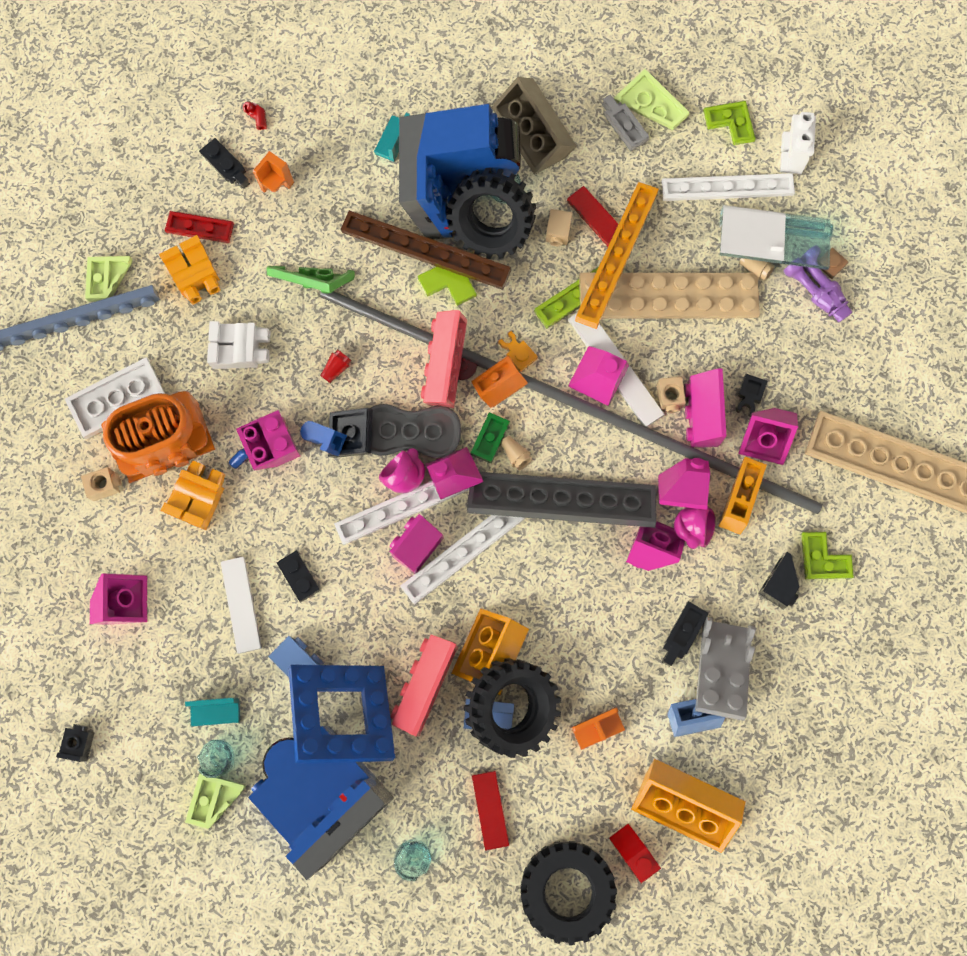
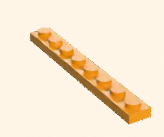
[575,182,659,329]

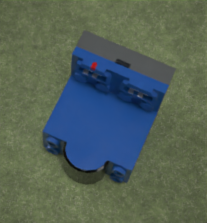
[399,104,521,239]
[248,726,395,880]

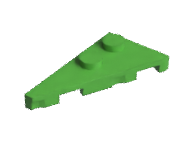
[267,266,355,293]

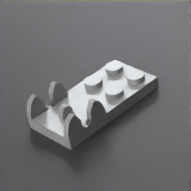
[695,617,756,721]

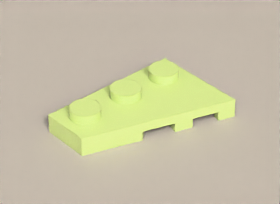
[614,69,689,130]

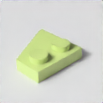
[85,256,132,302]
[185,773,246,829]

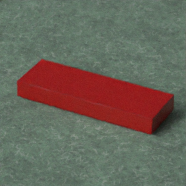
[567,186,618,247]
[164,211,234,244]
[472,771,509,851]

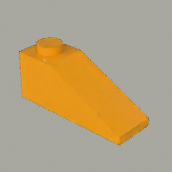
[718,457,767,535]

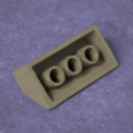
[492,77,577,175]

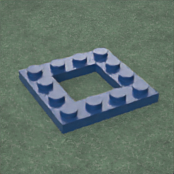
[288,665,395,763]

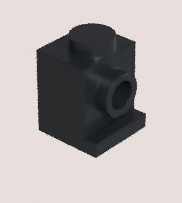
[56,724,95,762]

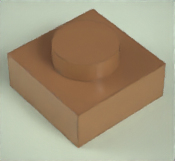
[817,247,849,279]

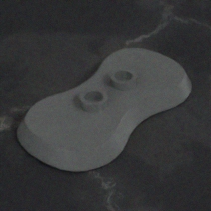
[371,404,461,458]

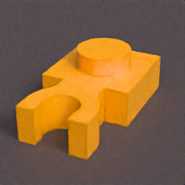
[498,331,538,372]

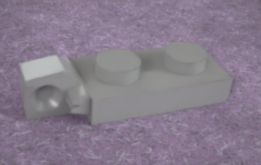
[602,94,649,152]

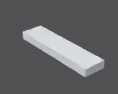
[220,557,262,654]

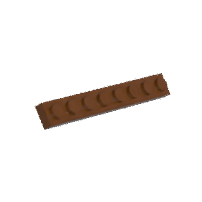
[340,210,512,290]

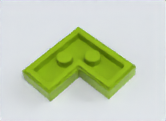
[703,101,756,145]
[417,267,477,306]
[801,532,854,579]

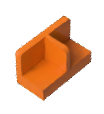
[253,151,294,192]
[471,355,528,408]
[571,707,625,750]

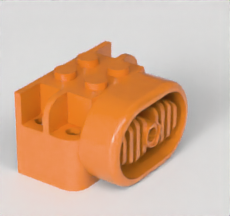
[101,391,216,483]

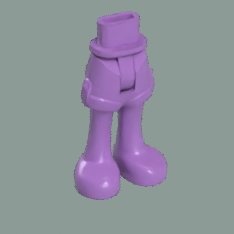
[783,246,853,323]

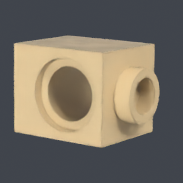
[546,209,572,247]
[656,376,686,413]
[81,467,121,501]

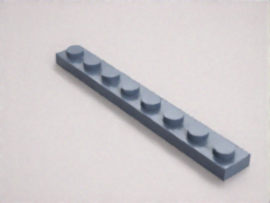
[0,285,160,351]

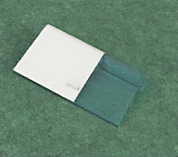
[719,205,833,270]

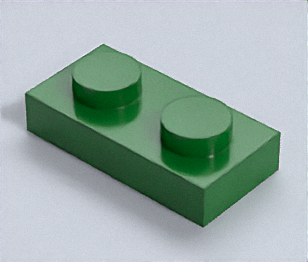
[471,412,510,464]

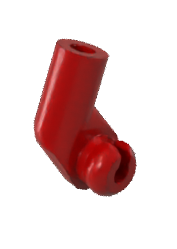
[243,101,267,130]

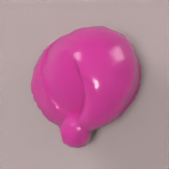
[379,448,425,493]
[674,506,716,549]

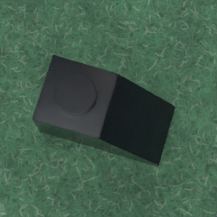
[758,552,800,609]

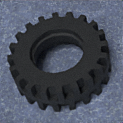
[446,168,536,259]
[464,658,562,758]
[520,841,617,945]

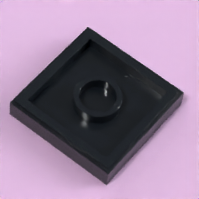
[328,407,373,458]

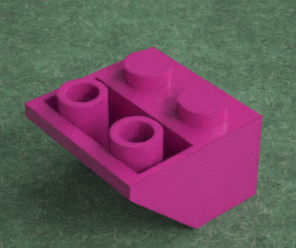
[236,410,300,471]
[389,514,444,574]

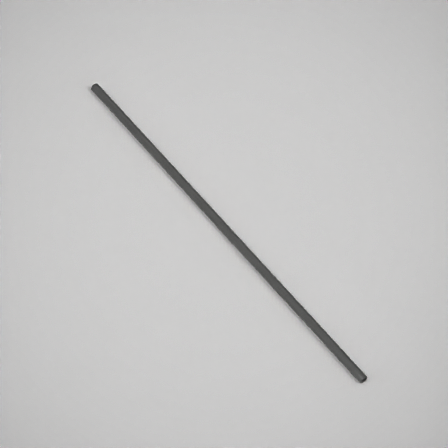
[320,291,823,514]

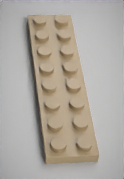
[579,273,760,319]
[804,411,967,513]

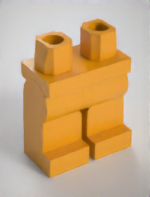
[159,235,221,305]
[160,461,225,530]

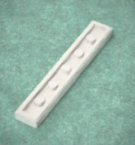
[661,173,795,201]
[568,313,664,427]
[334,481,469,545]
[400,515,524,605]

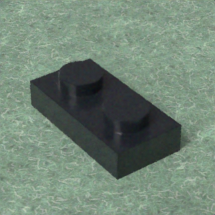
[276,550,321,603]

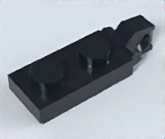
[199,138,250,189]
[662,601,709,667]

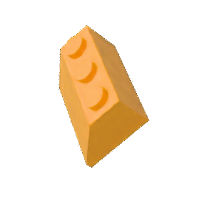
[451,608,529,695]

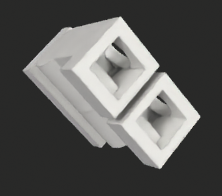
[780,112,816,174]
[207,321,271,369]

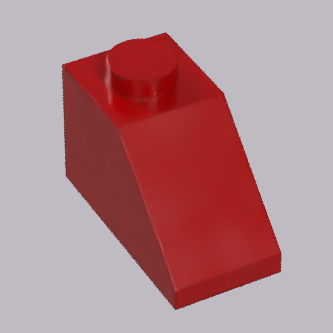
[609,823,661,884]

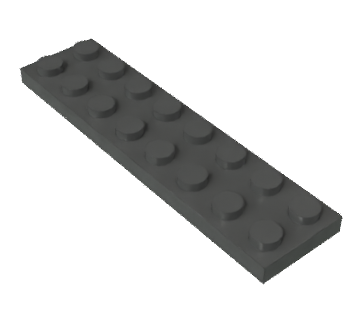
[467,472,656,528]

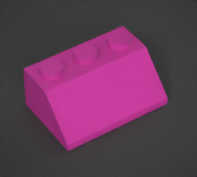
[684,368,726,448]

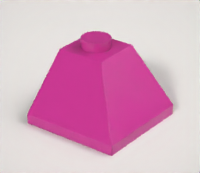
[568,346,629,406]
[738,408,798,465]
[425,447,483,500]
[658,458,710,510]
[626,521,685,571]
[90,573,147,625]

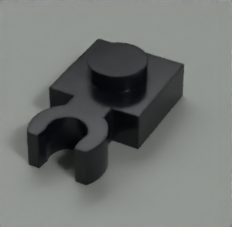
[736,374,768,417]

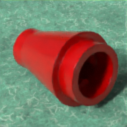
[320,349,352,384]

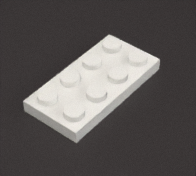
[65,357,166,439]

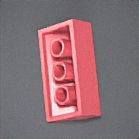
[421,310,467,409]
[390,635,458,737]

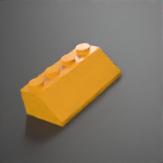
[631,758,746,853]

